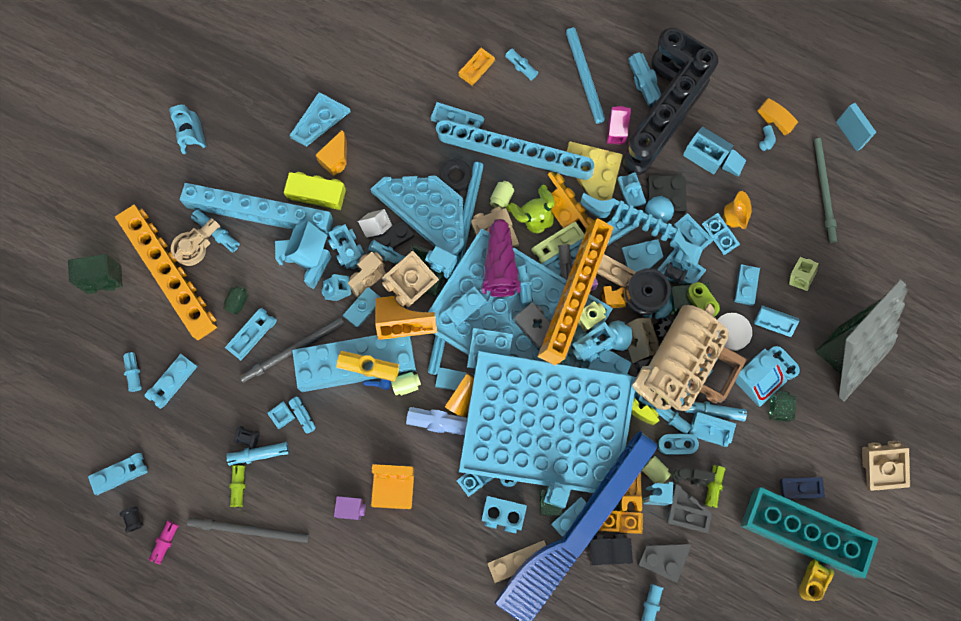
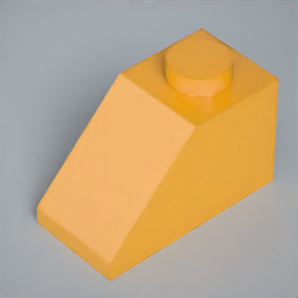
[315,131,347,176]

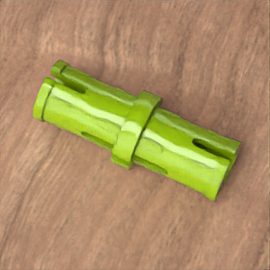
[704,465,726,508]
[229,466,246,507]

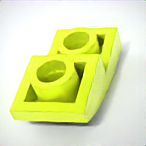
[631,398,660,425]

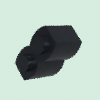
[589,534,633,565]

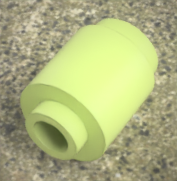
[490,181,514,209]
[391,371,421,396]
[641,456,671,484]

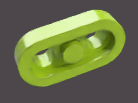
[687,282,720,317]

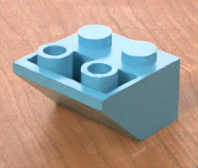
[683,127,734,174]

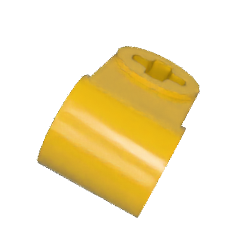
[799,559,834,601]

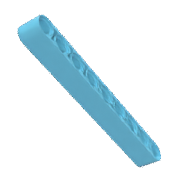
[436,120,594,180]

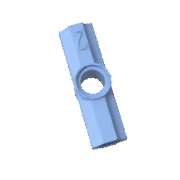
[406,407,467,435]

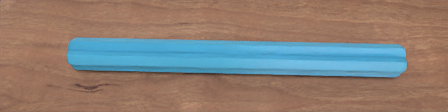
[566,27,605,124]

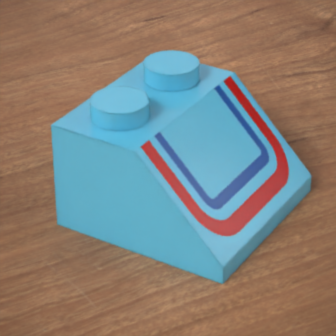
[735,349,787,407]

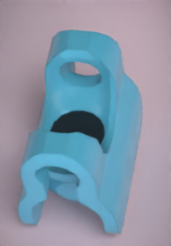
[169,105,207,154]

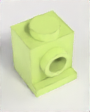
[789,257,819,291]
[578,301,606,332]

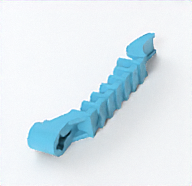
[580,193,702,269]

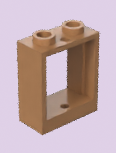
[688,341,747,403]

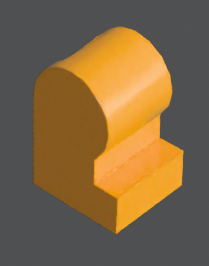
[601,286,626,308]

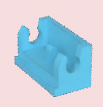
[689,412,736,447]
[643,482,673,506]

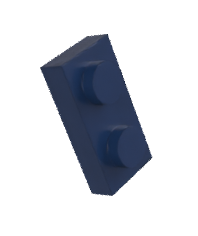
[780,477,825,499]

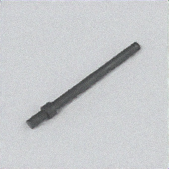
[239,317,345,383]
[187,518,309,543]

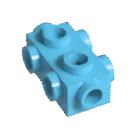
[328,224,365,269]
[572,322,618,363]

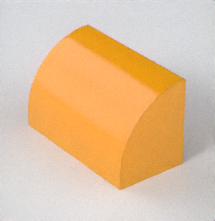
[445,372,474,417]

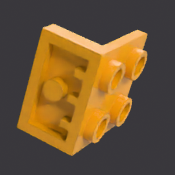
[371,464,415,509]

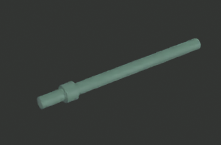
[814,138,837,243]

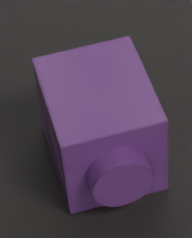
[334,496,366,520]

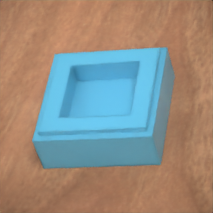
[268,401,295,429]

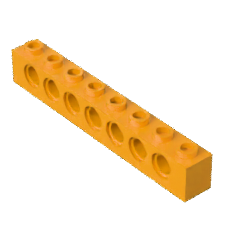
[115,205,217,340]
[537,218,614,365]

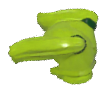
[506,185,555,233]

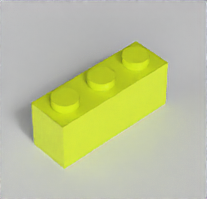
[284,172,346,210]

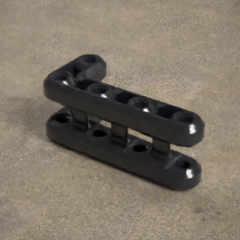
[623,28,719,175]

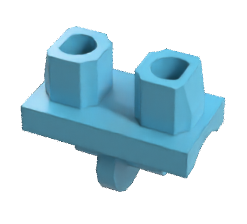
[617,172,646,207]

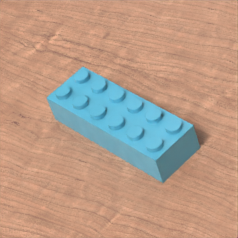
[292,335,417,392]

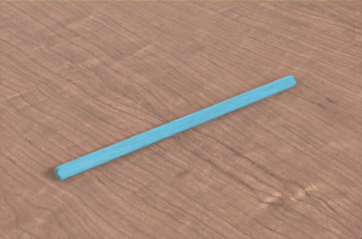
[428,162,483,375]

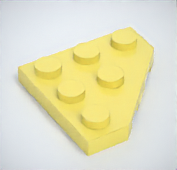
[566,141,623,201]

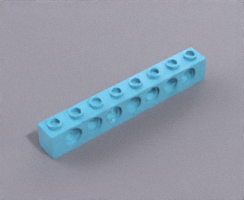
[180,183,333,237]

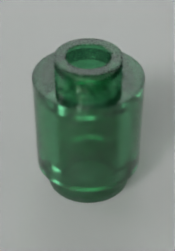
[223,285,249,315]

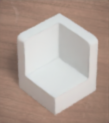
[358,209,392,237]

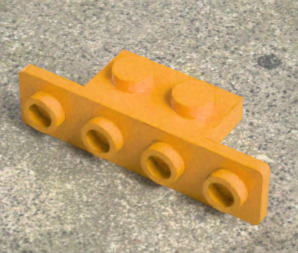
[548,172,594,229]

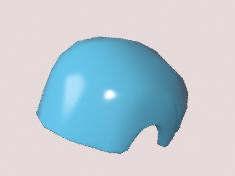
[645,196,674,223]
[604,320,632,351]

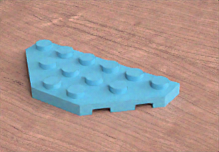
[371,176,464,256]

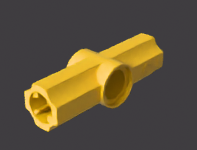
[336,351,400,382]

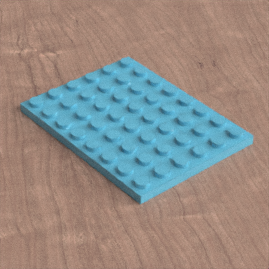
[428,228,613,367]
[459,351,636,493]

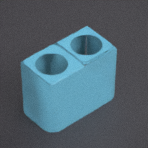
[285,220,327,270]

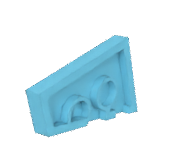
[290,92,351,147]

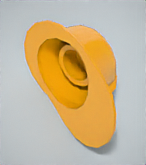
[723,191,752,229]

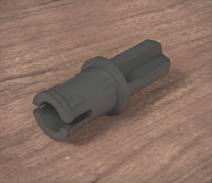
[558,244,573,280]

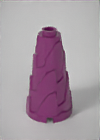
[481,219,521,297]

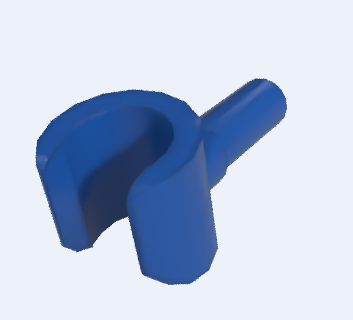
[363,379,392,390]

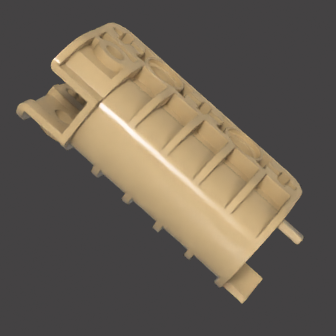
[632,303,729,411]

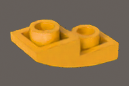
[757,98,798,135]
[599,511,643,534]

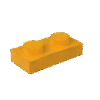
[459,48,495,86]

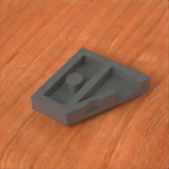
[667,485,712,533]
[638,544,691,583]

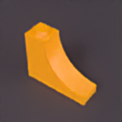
[375,296,437,340]

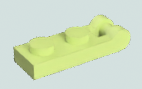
[531,222,584,264]

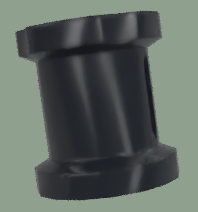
[664,262,688,285]
[234,426,260,449]
[119,506,144,533]

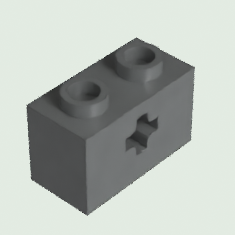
[513,303,551,350]

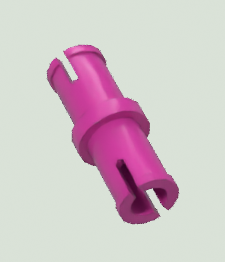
[148,520,179,564]

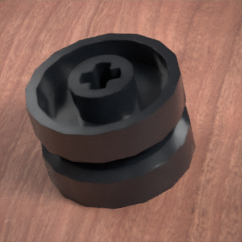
[623,269,671,315]

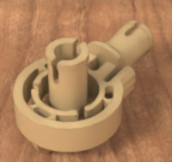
[171,218,220,266]

